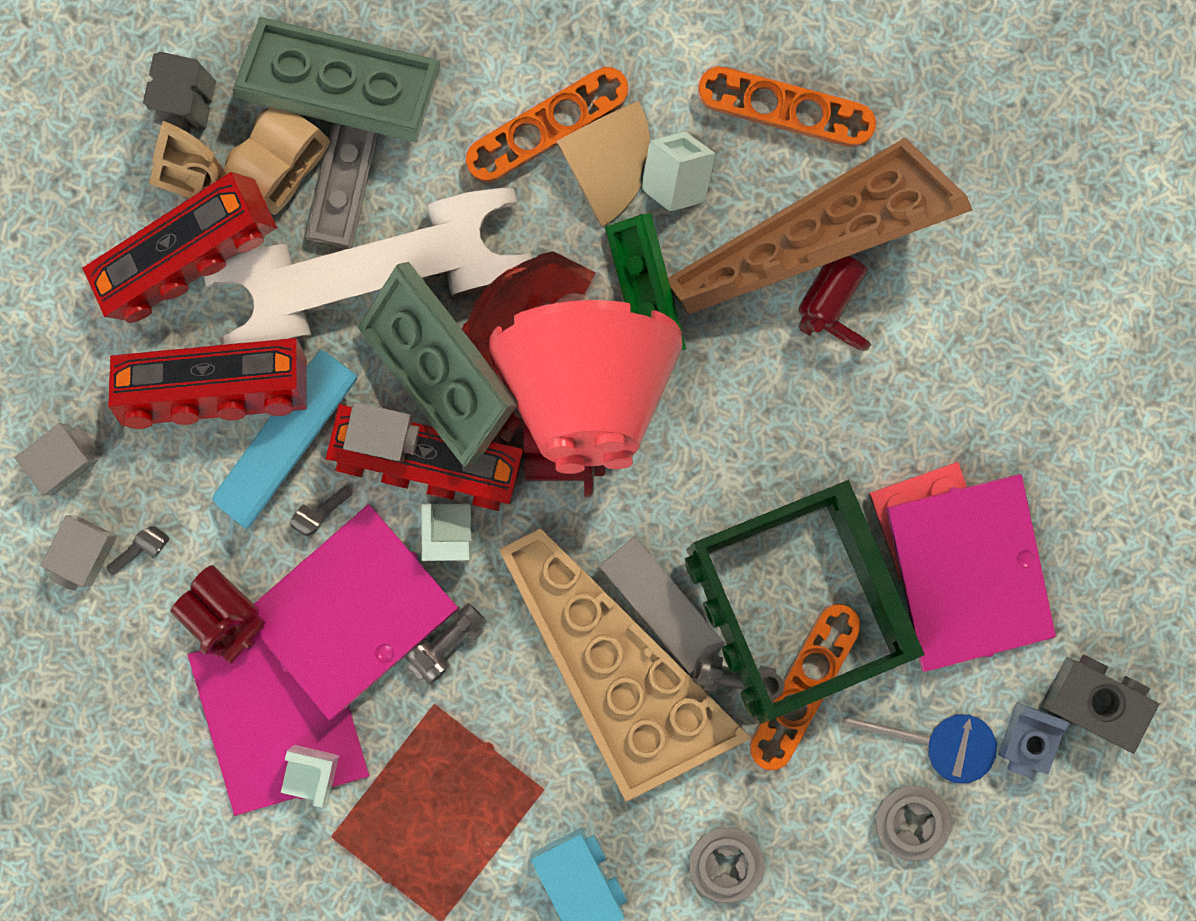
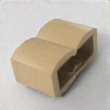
[224,107,330,215]

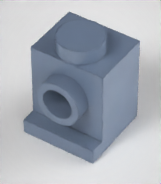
[998,702,1070,779]

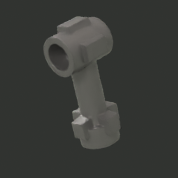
[405,602,488,685]
[693,654,785,700]

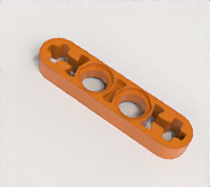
[698,66,876,147]
[466,67,628,183]
[749,604,860,770]

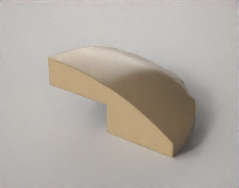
[557,101,650,227]
[149,121,226,198]

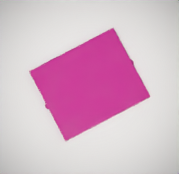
[886,474,1056,672]
[254,504,459,721]
[187,634,370,816]

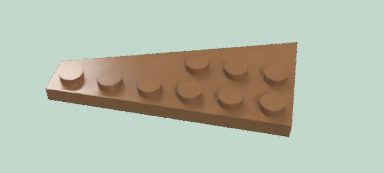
[668,138,973,314]

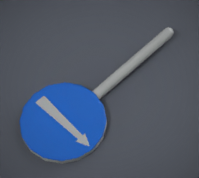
[842,714,997,783]

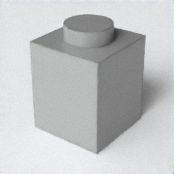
[343,402,420,462]
[14,423,97,495]
[40,515,117,591]

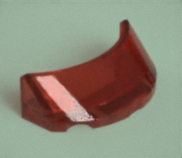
[462,251,596,443]

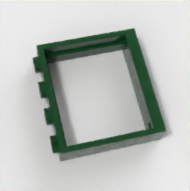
[685,480,925,724]

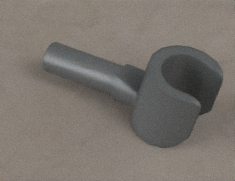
[290,486,352,536]
[106,526,169,575]

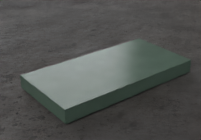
[233,17,440,143]
[358,262,518,468]

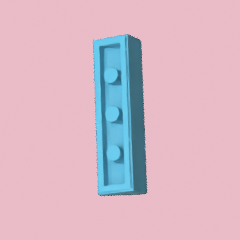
[212,350,358,529]

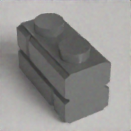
[143,51,216,134]

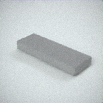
[305,122,379,249]
[599,536,726,674]

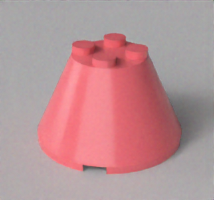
[489,300,683,474]

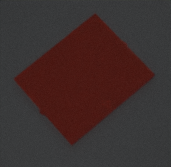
[331,703,545,921]

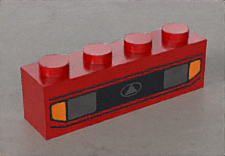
[82,172,277,323]
[108,338,307,429]
[325,404,524,511]

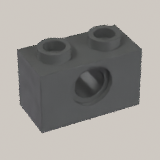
[1041,654,1160,754]

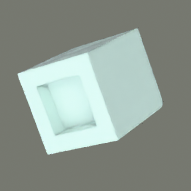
[641,132,715,212]
[421,503,472,561]
[281,745,339,808]

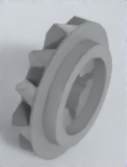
[875,784,951,861]
[689,827,764,903]

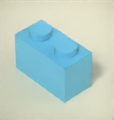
[530,827,628,921]

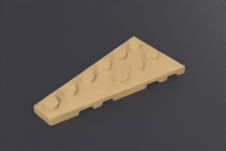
[499,528,752,802]

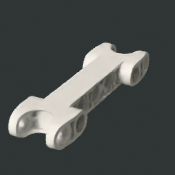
[203,188,535,345]

